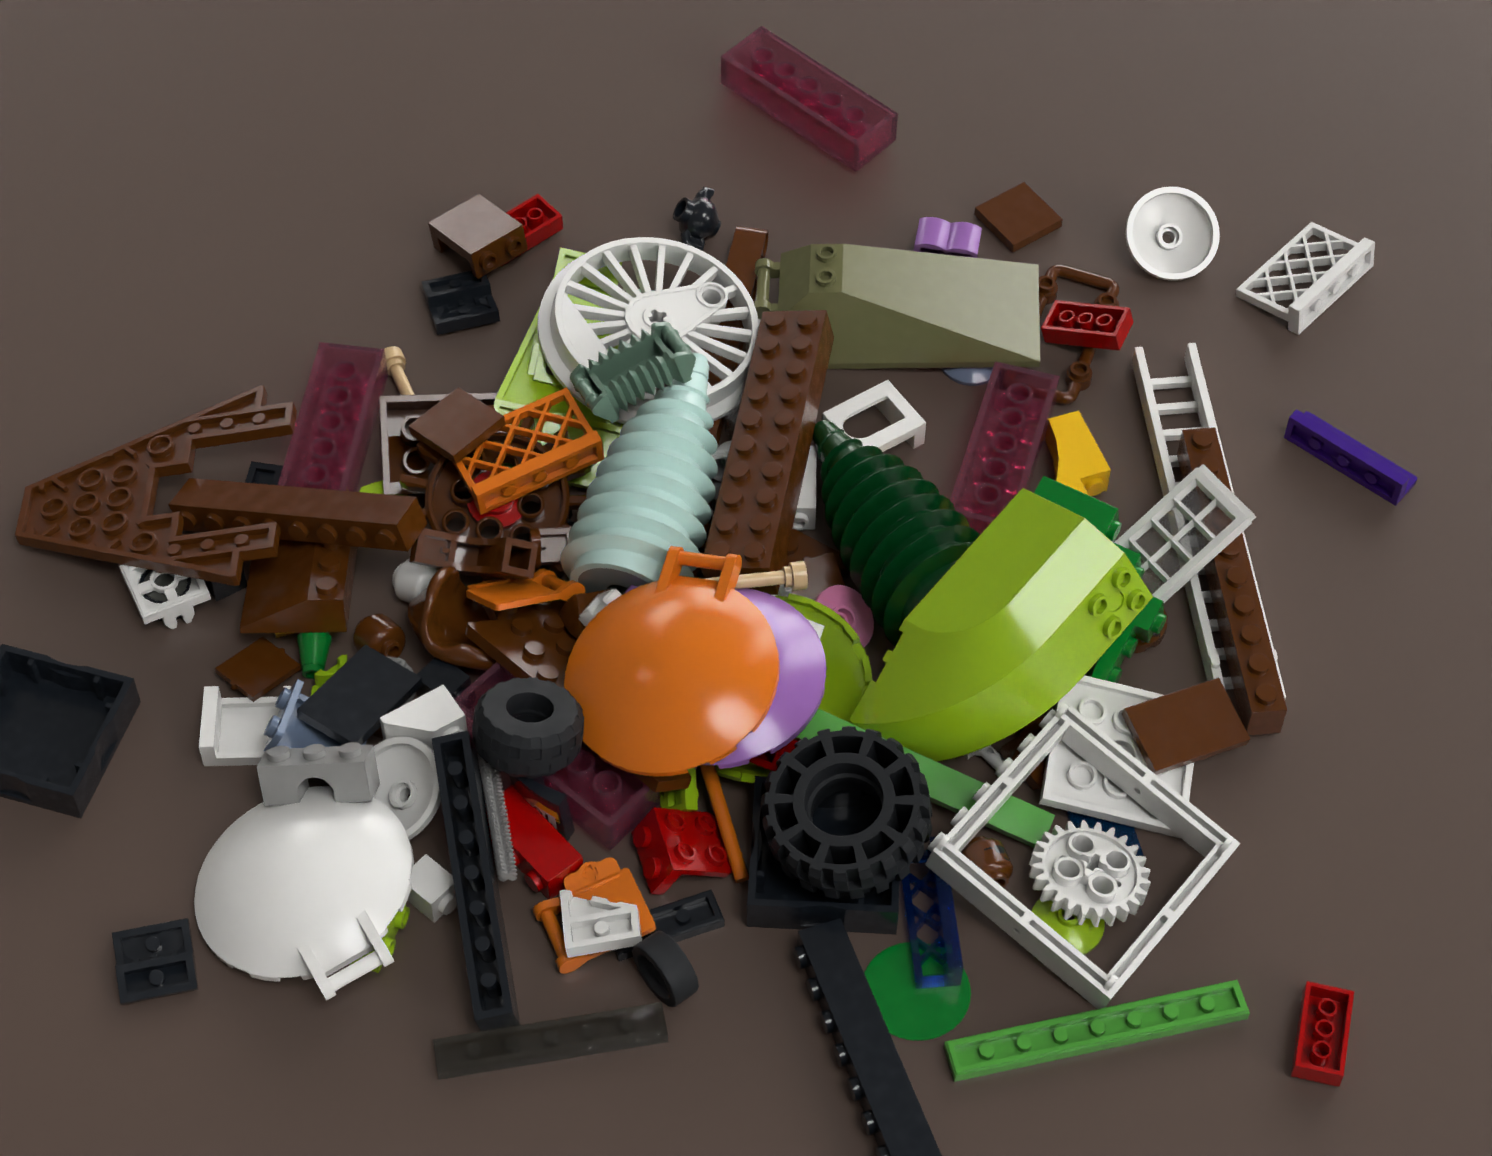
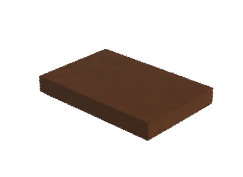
[1121,678,1251,775]

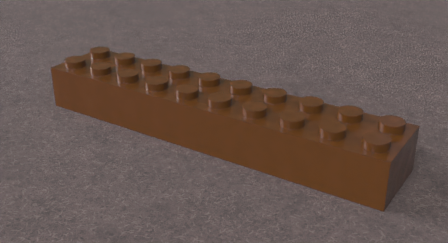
[701,310,834,595]

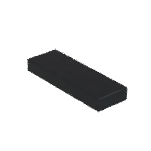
[614,889,725,961]

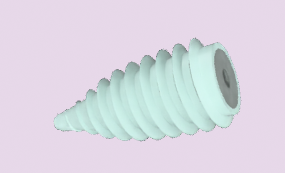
[560,353,718,595]

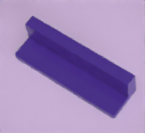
[1284,409,1417,506]

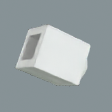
[407,854,457,923]

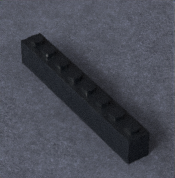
[432,731,521,1034]
[793,918,942,1156]

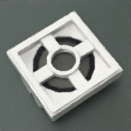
[119,565,211,629]

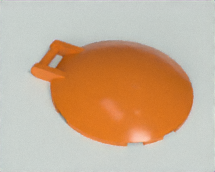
[564,546,780,777]

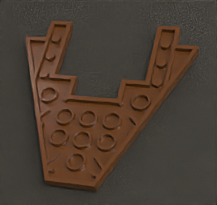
[15,385,297,586]

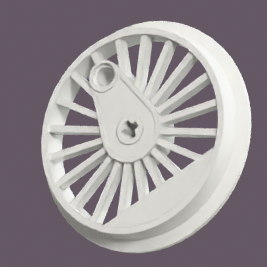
[537,237,761,424]

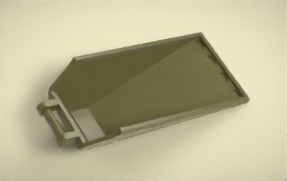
[754,244,1040,369]

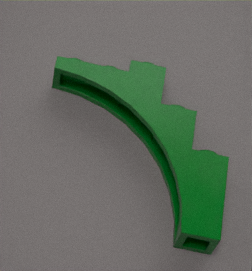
[1034,475,1167,683]

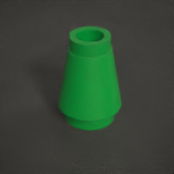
[297,632,332,679]

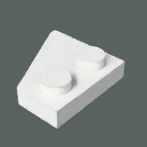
[560,890,642,958]

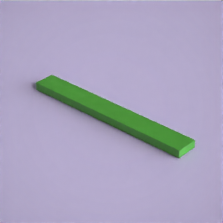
[794,709,1055,848]
[944,980,1250,1082]

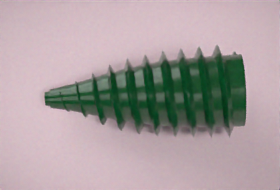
[812,420,980,646]

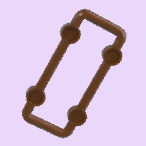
[1003,264,1119,405]

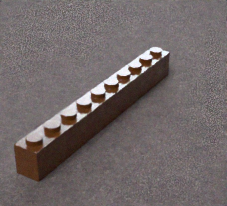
[1177,427,1287,736]

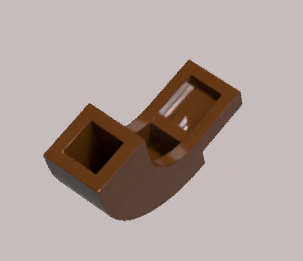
[409,528,538,580]

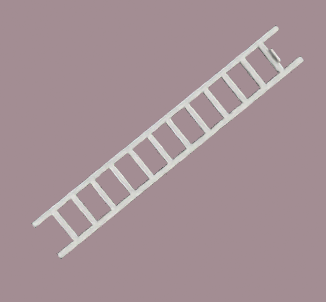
[1132,343,1286,699]

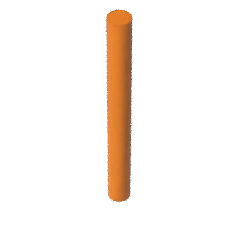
[700,765,749,883]

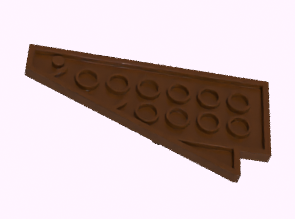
[465,599,692,793]

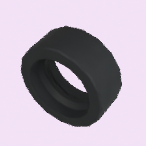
[632,931,699,1007]

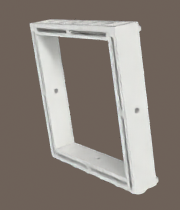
[925,702,1241,1009]

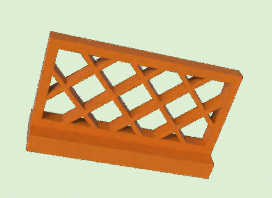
[454,387,604,515]

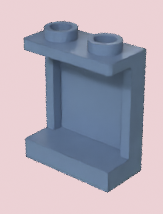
[264,679,367,751]

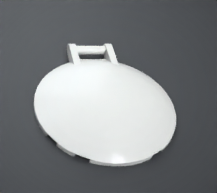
[194,786,414,1001]

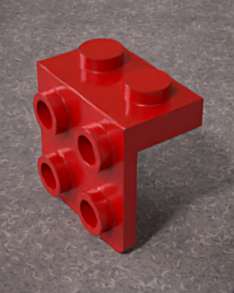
[631,807,732,895]

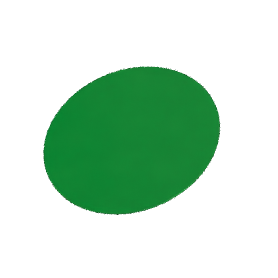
[864,942,971,1041]

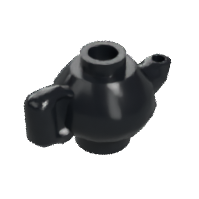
[673,187,721,251]

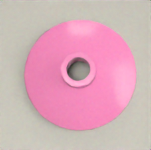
[815,585,874,648]

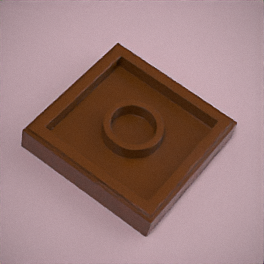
[974,182,1063,253]
[408,387,506,464]

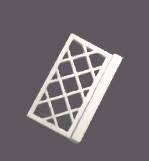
[1236,222,1375,335]

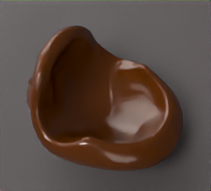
[408,566,505,670]

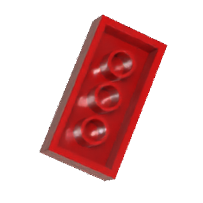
[501,194,563,266]
[1041,300,1134,351]
[1291,981,1355,1087]

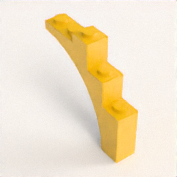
[1045,410,1111,496]

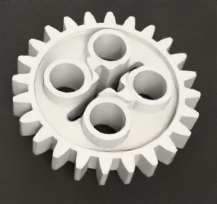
[1029,820,1151,927]

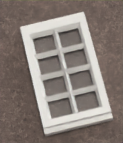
[1114,464,1256,603]

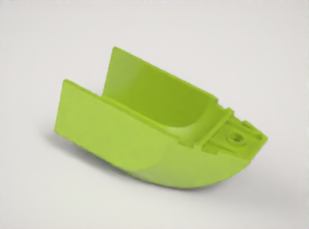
[849,488,1153,762]

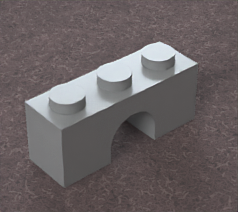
[257,742,380,806]

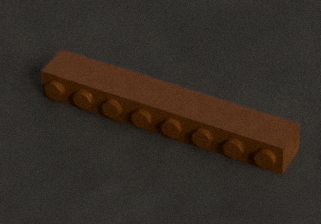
[168,478,428,552]

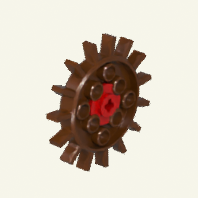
[399,405,591,583]

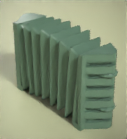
[570,322,696,423]

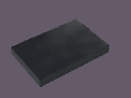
[297,645,422,745]

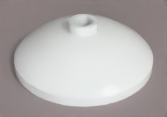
[1125,187,1220,281]
[374,736,441,840]

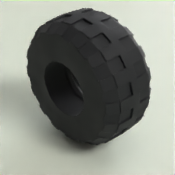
[472,677,584,779]

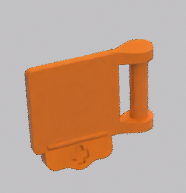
[466,568,586,611]
[532,857,656,974]

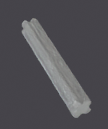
[477,754,518,882]

